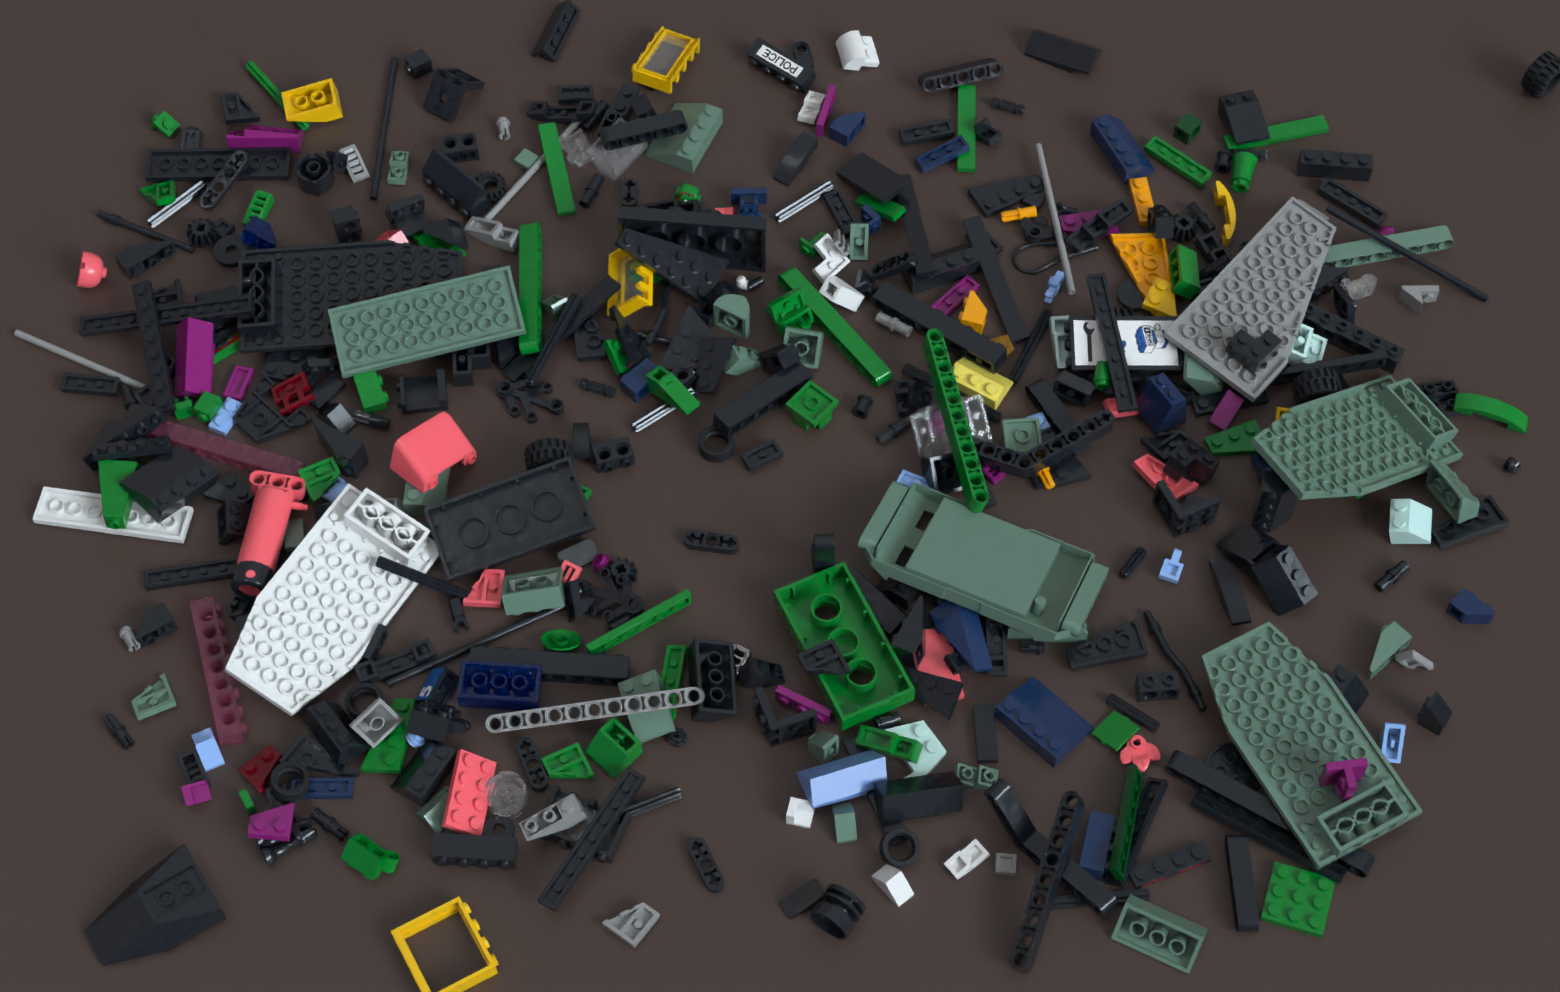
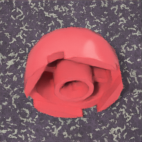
[77,251,107,288]

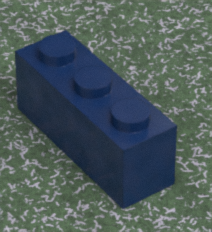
[1079,810,1117,880]

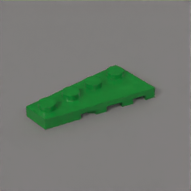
[360,698,417,774]

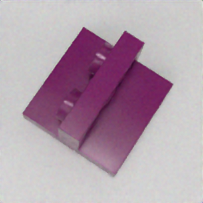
[1318,758,1368,804]

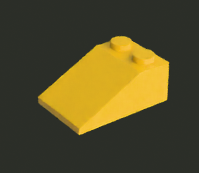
[281,78,343,122]

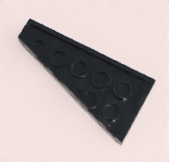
[614,228,730,305]

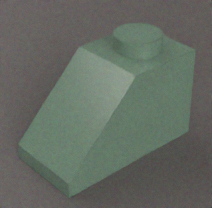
[807,730,839,765]

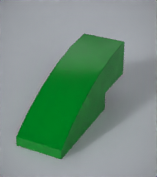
[855,724,923,764]

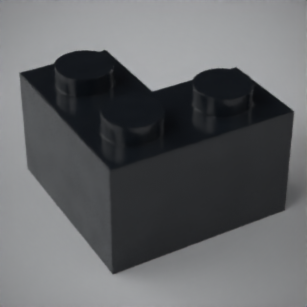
[1225,328,1282,375]
[452,343,492,387]
[1163,439,1221,485]

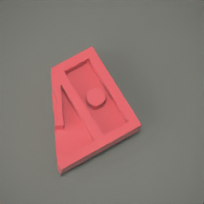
[463,569,505,608]

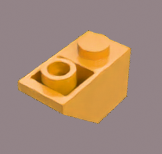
[958,290,987,335]

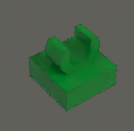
[174,396,196,420]

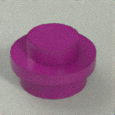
[592,553,610,572]

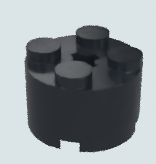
[296,153,335,196]

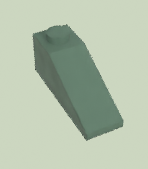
[1366,621,1412,681]

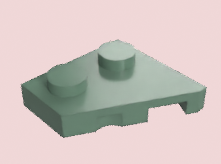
[131,673,177,721]

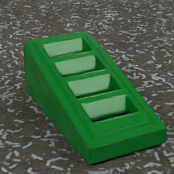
[242,189,275,229]

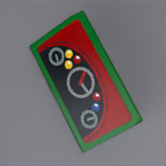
[214,332,241,365]

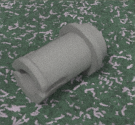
[496,117,510,140]
[119,626,141,652]

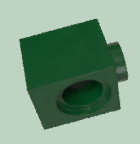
[1173,113,1202,145]

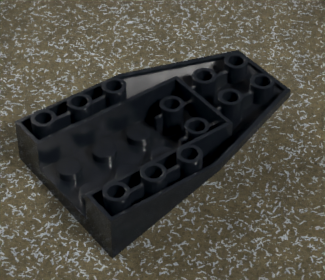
[84,843,226,966]

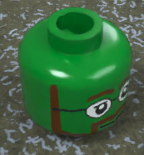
[674,183,702,202]

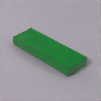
[855,193,906,222]

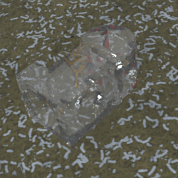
[1340,274,1377,300]

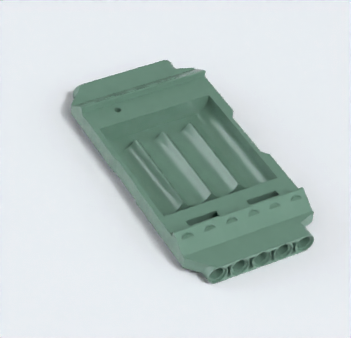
[857,481,1110,641]

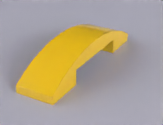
[1213,181,1236,249]

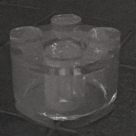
[485,771,528,818]

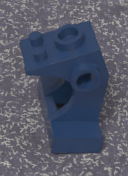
[731,187,767,217]

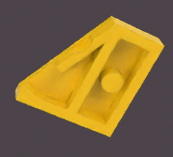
[1142,277,1177,316]

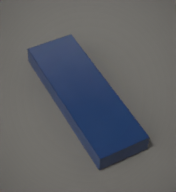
[914,135,970,174]
[291,777,354,799]

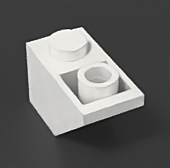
[819,276,865,312]

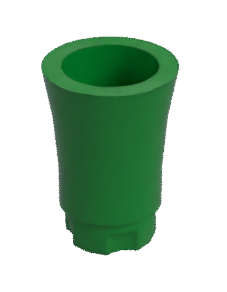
[1231,152,1257,193]

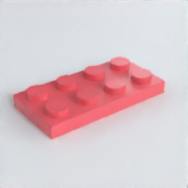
[442,749,497,835]

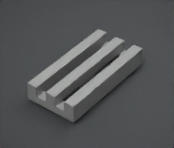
[833,228,850,257]

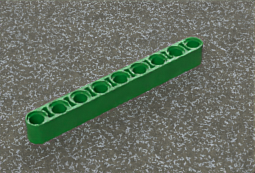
[519,221,542,355]
[777,266,892,388]

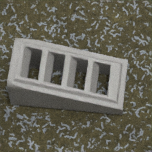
[339,144,370,183]

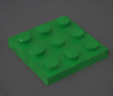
[1260,861,1335,938]

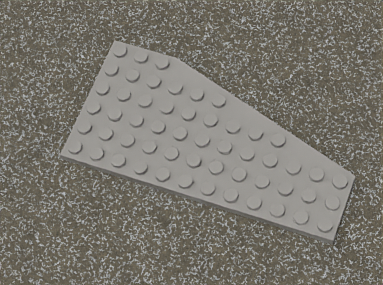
[1163,196,1336,402]

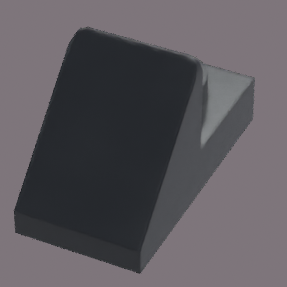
[563,580,594,623]

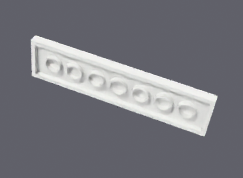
[33,486,194,544]

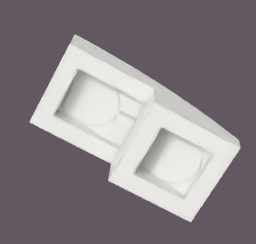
[797,90,826,125]
[944,839,990,880]

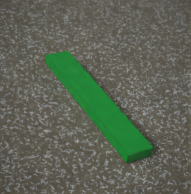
[957,85,976,173]
[1223,115,1329,152]
[538,122,576,216]
[586,589,692,654]

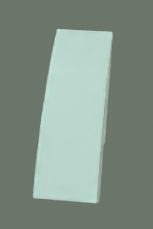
[1049,315,1069,369]

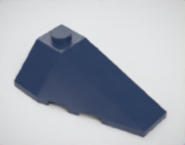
[928,600,993,672]

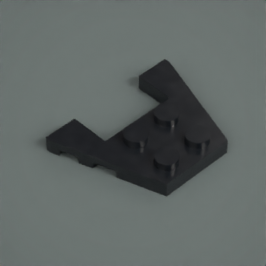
[232,374,313,445]

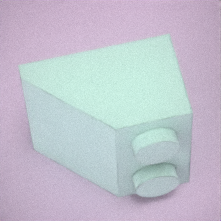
[1389,499,1432,544]

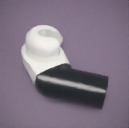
[736,276,764,291]

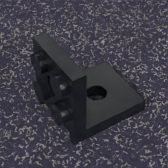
[423,68,485,122]
[1152,479,1221,537]
[752,686,817,747]

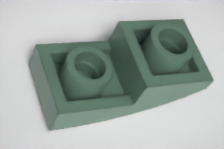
[387,151,410,185]
[954,763,999,790]

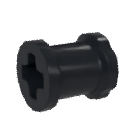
[1214,150,1233,174]
[851,394,873,419]

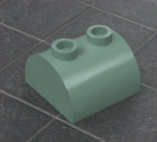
[713,294,750,340]
[783,326,824,369]

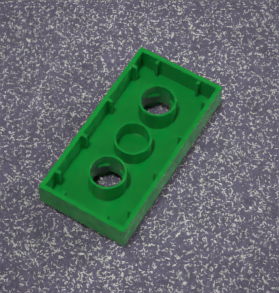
[773,561,915,731]

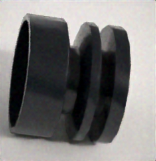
[810,884,866,940]

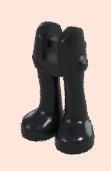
[255,818,318,867]

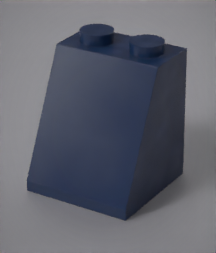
[1137,373,1186,434]

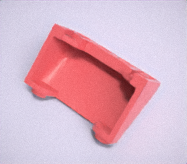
[390,411,477,493]

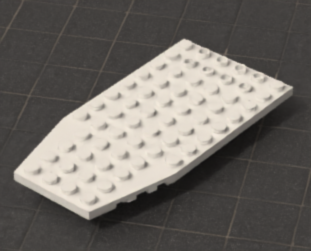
[225,483,439,716]

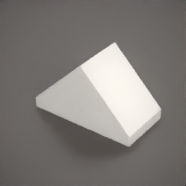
[871,864,914,908]

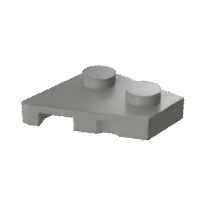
[602,902,660,948]

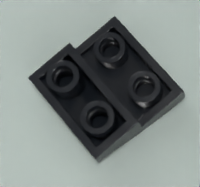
[1417,379,1464,418]

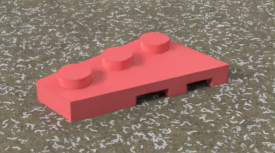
[1132,453,1199,501]

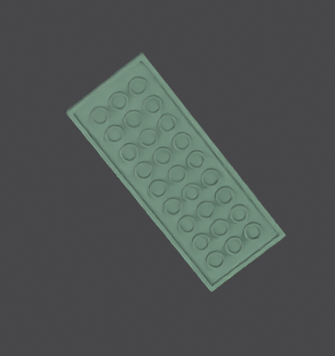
[328,266,526,378]

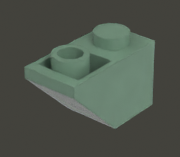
[723,345,762,376]

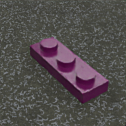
[775,685,832,725]

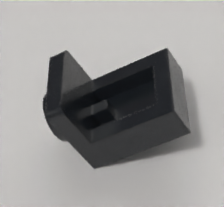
[974,118,1003,146]
[854,269,879,297]

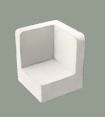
[786,797,815,828]

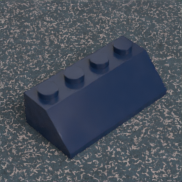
[1090,114,1155,184]

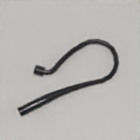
[1012,233,1099,274]

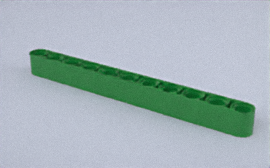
[922,328,989,513]

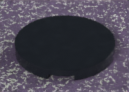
[1204,743,1262,792]

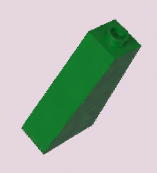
[98,460,139,529]

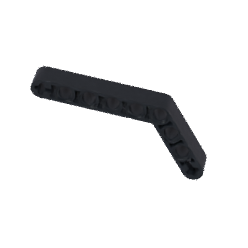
[973,410,1114,478]
[984,778,1118,917]

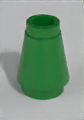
[1093,361,1111,390]

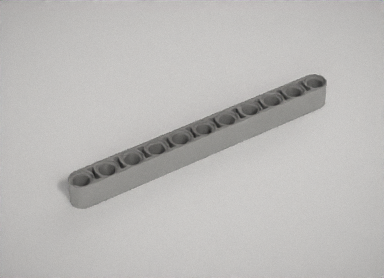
[485,687,705,733]

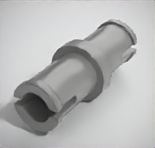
[875,311,913,337]

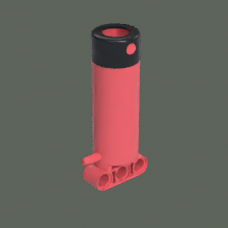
[230,470,308,600]

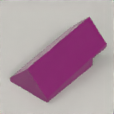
[226,125,304,153]
[174,317,215,398]

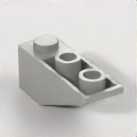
[519,793,588,841]

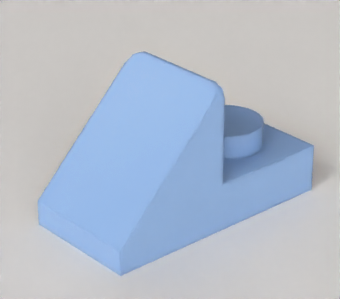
[191,727,225,772]

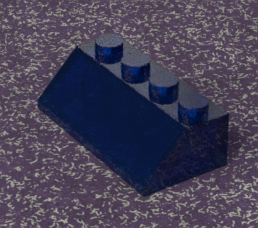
[457,660,542,711]

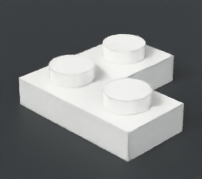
[812,233,850,284]

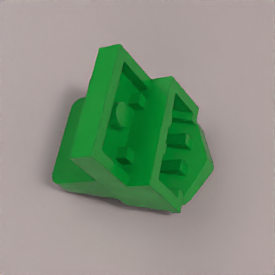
[765,287,815,339]

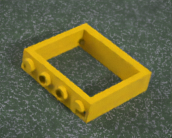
[391,897,499,992]

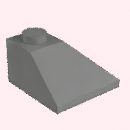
[349,697,403,748]

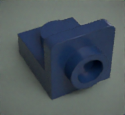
[861,204,881,236]

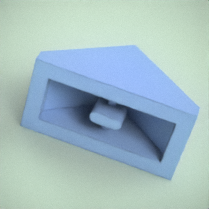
[1379,722,1406,763]

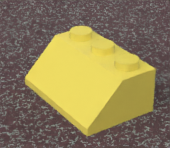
[952,358,1013,409]

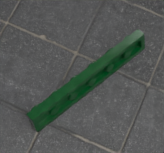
[1108,764,1143,880]

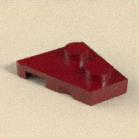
[237,745,282,794]

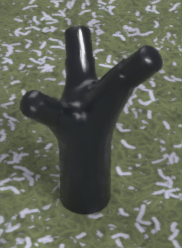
[1055,201,1078,214]

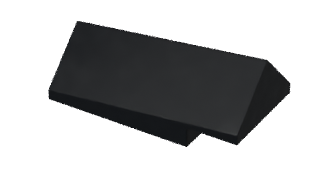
[1024,29,1102,75]
[873,771,964,823]

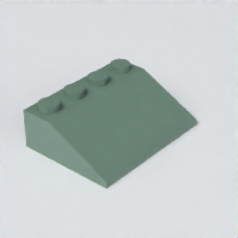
[645,103,723,174]

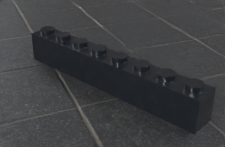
[872,281,1007,374]
[468,646,631,686]

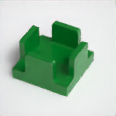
[785,380,839,431]

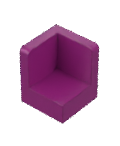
[181,780,212,806]

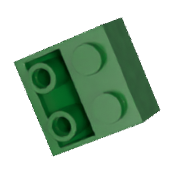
[585,717,643,779]

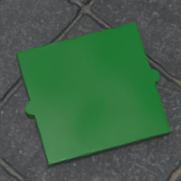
[1091,710,1140,752]

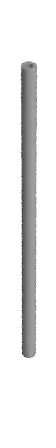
[484,120,584,220]
[1035,143,1076,295]
[14,329,176,400]

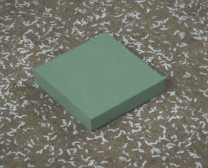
[1001,417,1042,453]

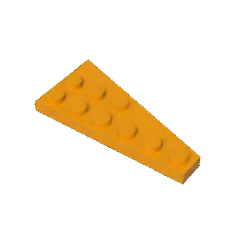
[1109,233,1177,316]

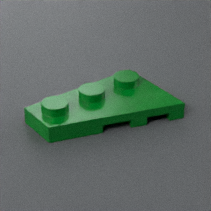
[1203,420,1262,456]

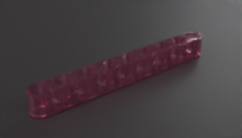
[145,421,307,477]

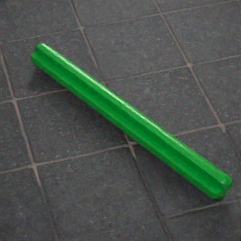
[245,61,310,131]

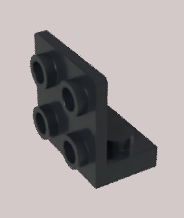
[217,500,253,545]

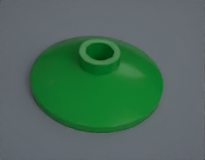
[541,629,581,651]

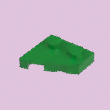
[541,742,594,779]

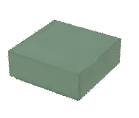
[514,148,539,170]

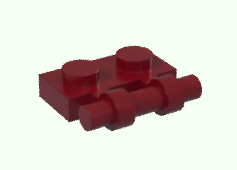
[271,371,315,416]

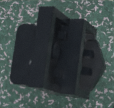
[385,193,430,237]

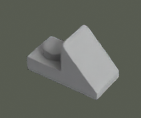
[1398,285,1439,313]

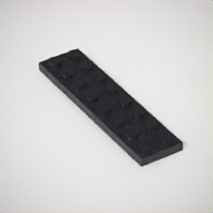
[145,147,292,182]

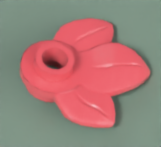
[1120,735,1161,772]

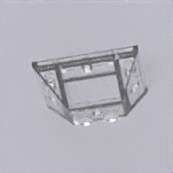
[909,394,993,458]

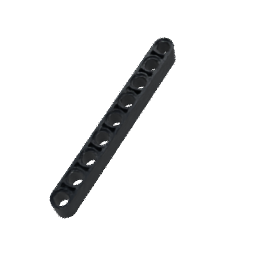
[1010,791,1085,973]

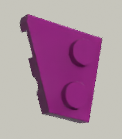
[248,803,295,841]

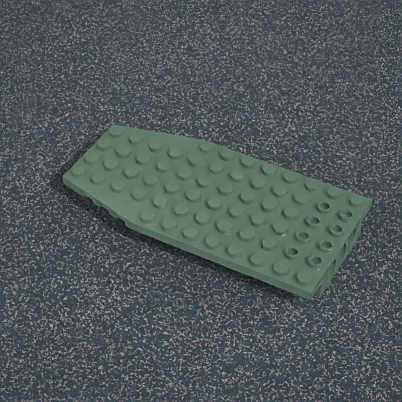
[1250,375,1464,500]
[1200,622,1423,870]

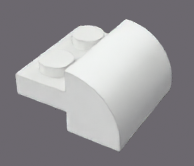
[836,30,880,71]

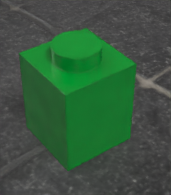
[193,391,223,423]

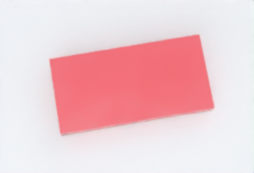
[917,628,964,705]

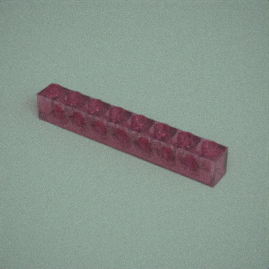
[189,596,248,748]

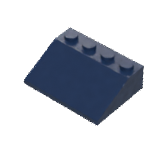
[994,677,1094,768]

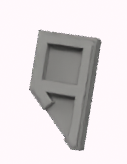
[1395,649,1433,670]

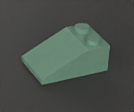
[618,669,676,743]

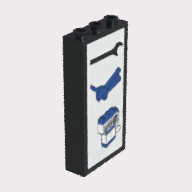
[1064,316,1183,375]

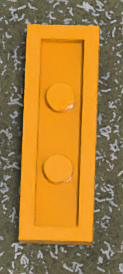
[1128,177,1154,226]

